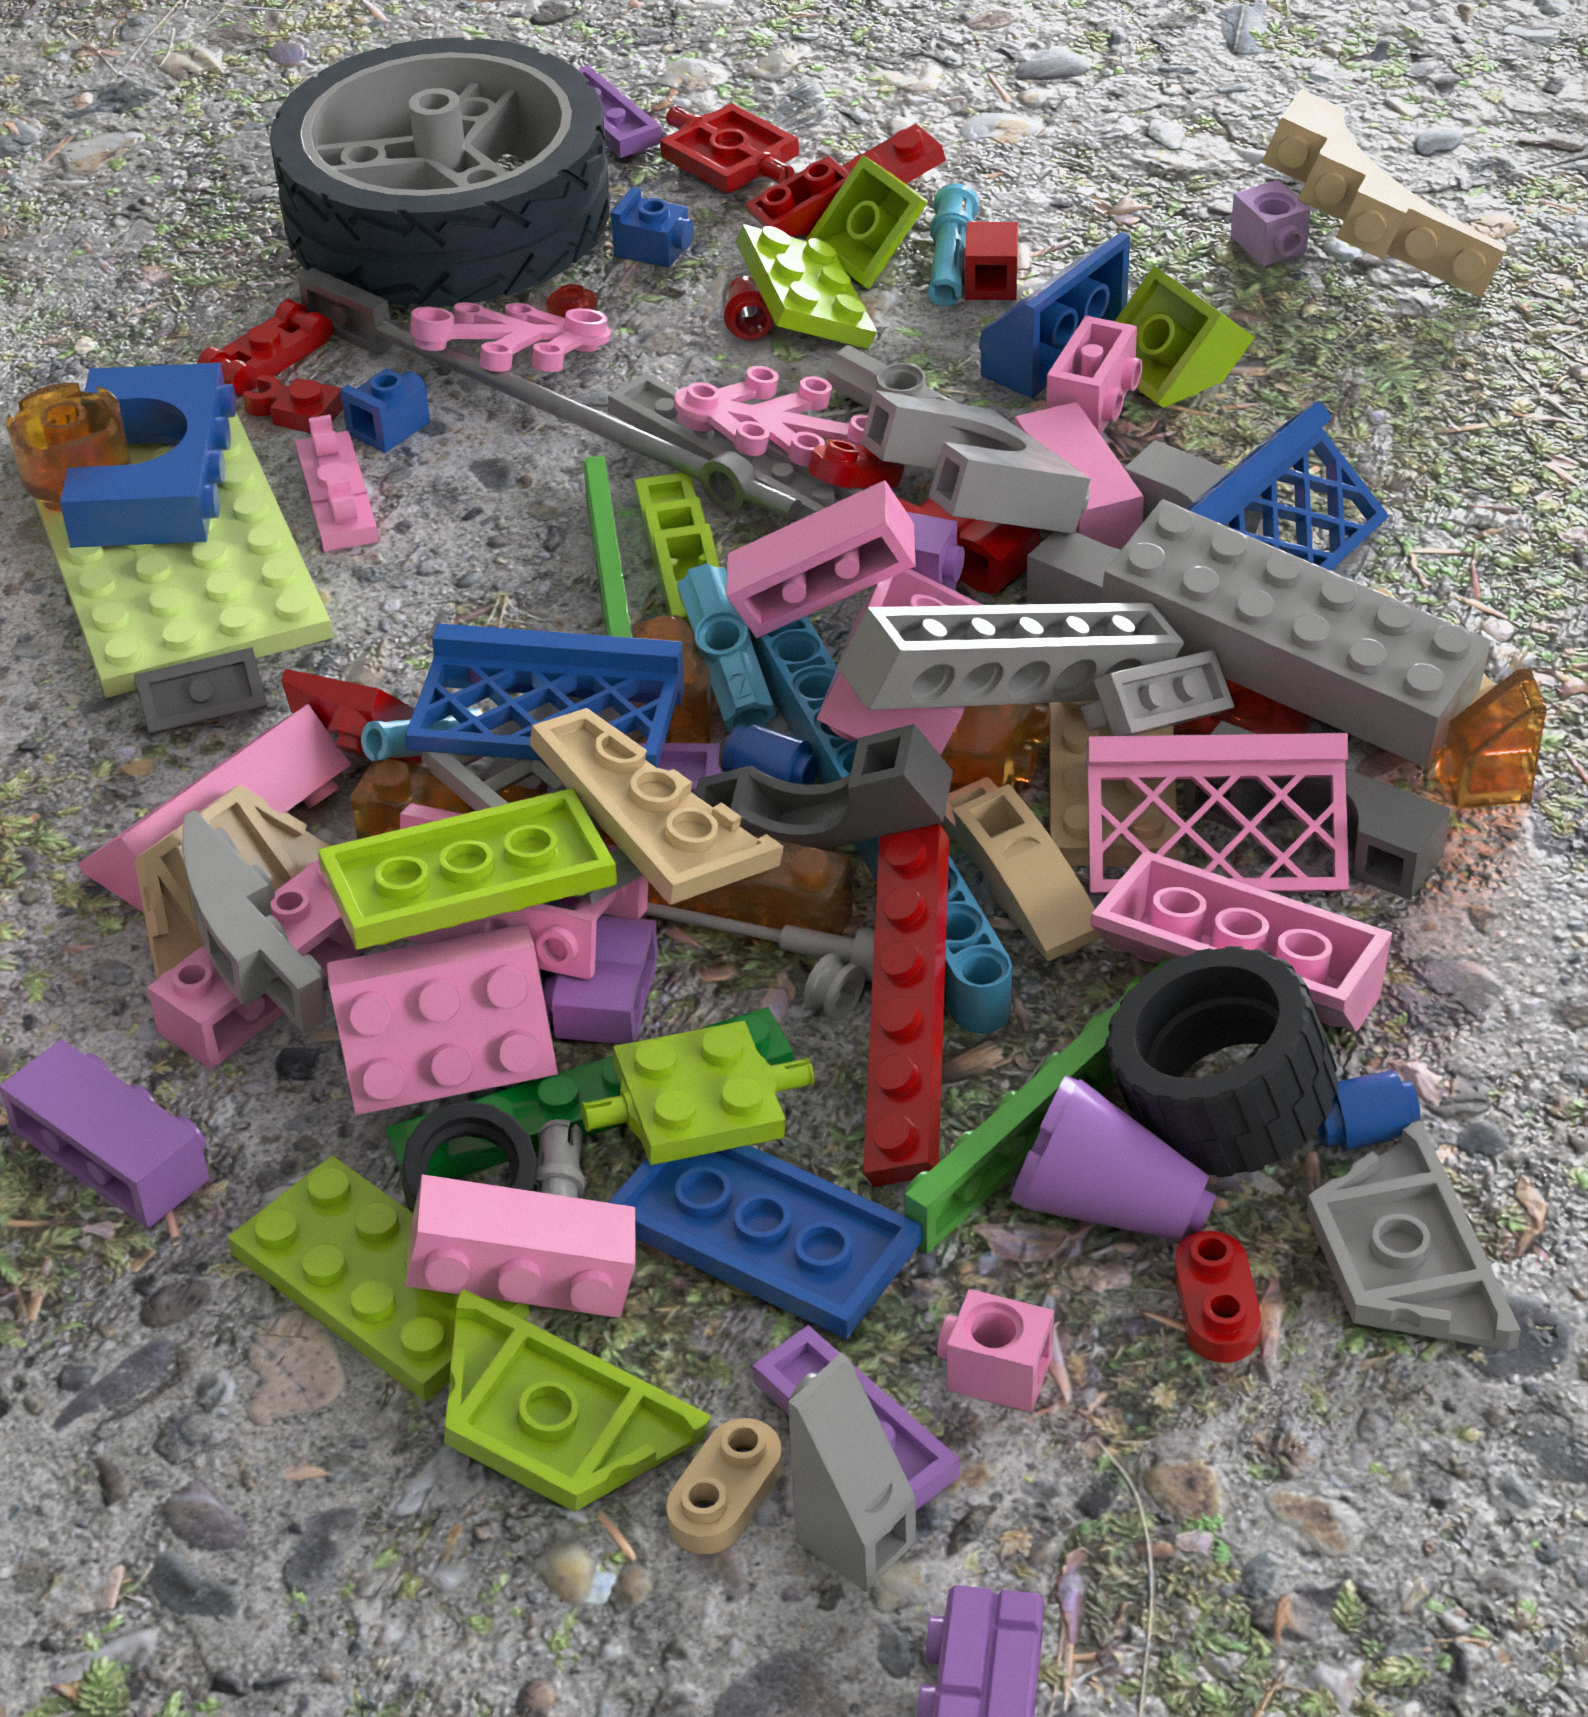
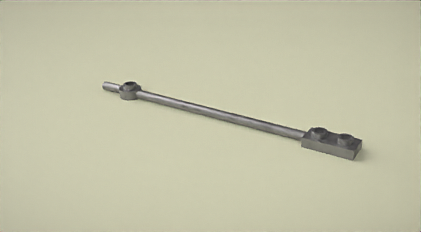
[298,268,802,521]

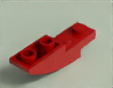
[745,123,946,236]

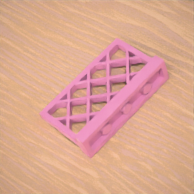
[1085,733,1349,895]

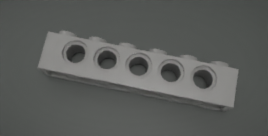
[837,603,1185,710]

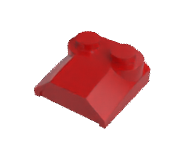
[281,669,424,777]

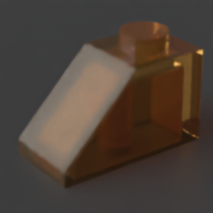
[1436,668,1547,809]

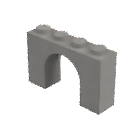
[860,390,1091,534]
[1027,440,1263,605]

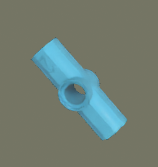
[677,563,777,733]

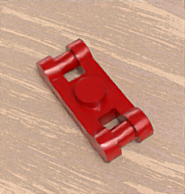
[197,299,333,395]

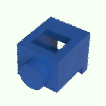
[610,187,694,268]
[340,368,430,453]

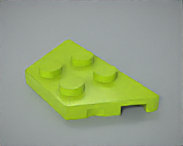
[444,1289,711,1512]

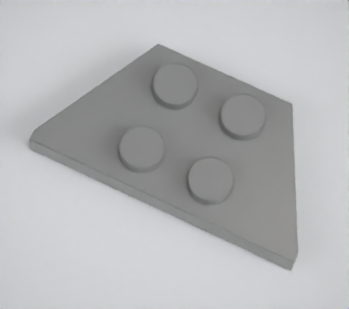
[1306,1122,1521,1350]

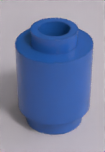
[722,724,818,785]
[1317,1070,1420,1151]

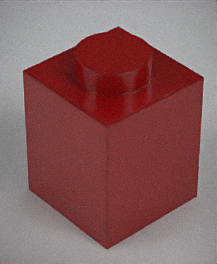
[965,221,1019,300]

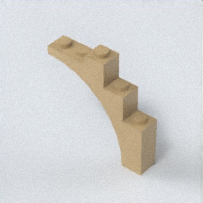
[1261,89,1507,298]

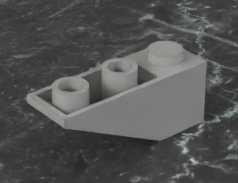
[788,1352,916,1592]

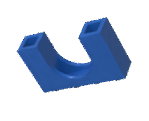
[60,363,236,548]

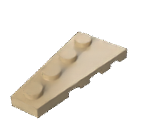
[529,708,784,905]

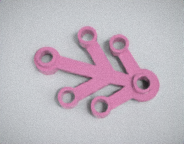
[410,302,611,372]
[673,366,868,467]

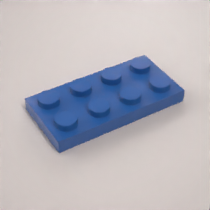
[608,1145,922,1339]

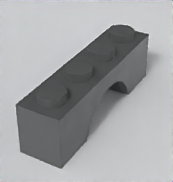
[1183,721,1451,900]
[695,724,953,860]

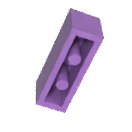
[0,1039,210,1229]

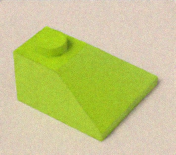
[806,155,928,289]
[1114,265,1255,408]

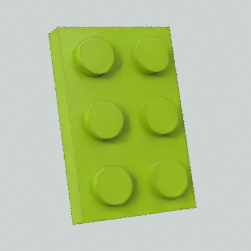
[735,224,877,349]

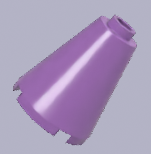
[1010,1075,1217,1241]

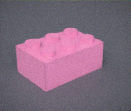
[327,924,558,1115]

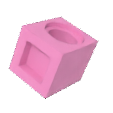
[937,1289,1054,1413]

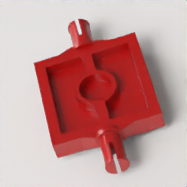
[660,103,799,194]

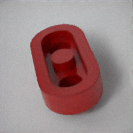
[807,439,906,488]
[1174,1231,1261,1363]

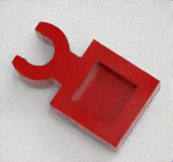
[242,375,343,434]

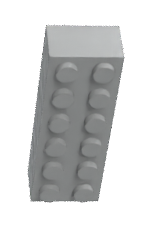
[1101,499,1492,768]

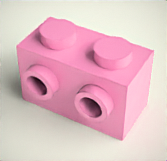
[1046,315,1142,435]

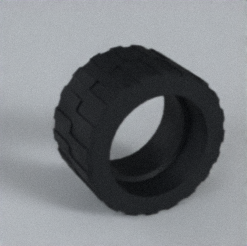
[1106,946,1338,1177]

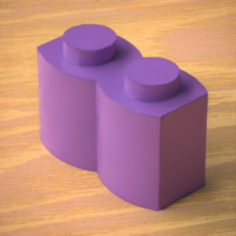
[543,916,658,1044]

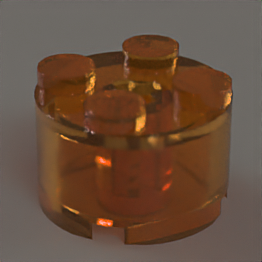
[6,382,131,512]

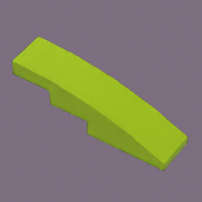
[635,472,720,625]

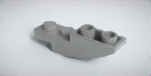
[182,810,328,1034]

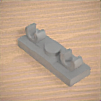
[1080,650,1234,736]

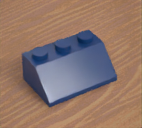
[979,232,1130,398]

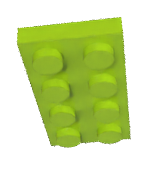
[318,788,617,950]
[228,1155,530,1402]

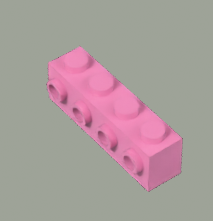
[147,859,368,1069]

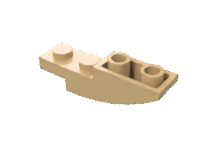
[940,777,1102,961]

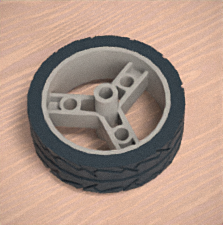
[269,37,610,307]

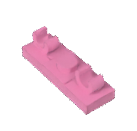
[295,415,379,552]

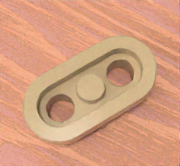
[666,1418,782,1554]

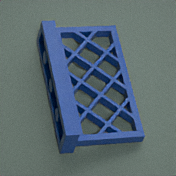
[1186,400,1389,571]
[405,623,685,768]

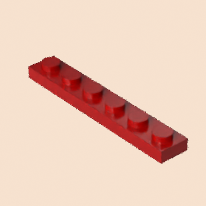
[863,824,949,1187]

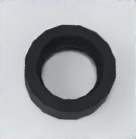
[402,1101,537,1213]

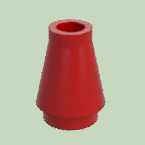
[724,276,774,340]

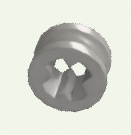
[804,953,865,1021]

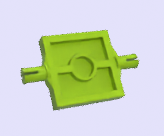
[580,1020,814,1165]

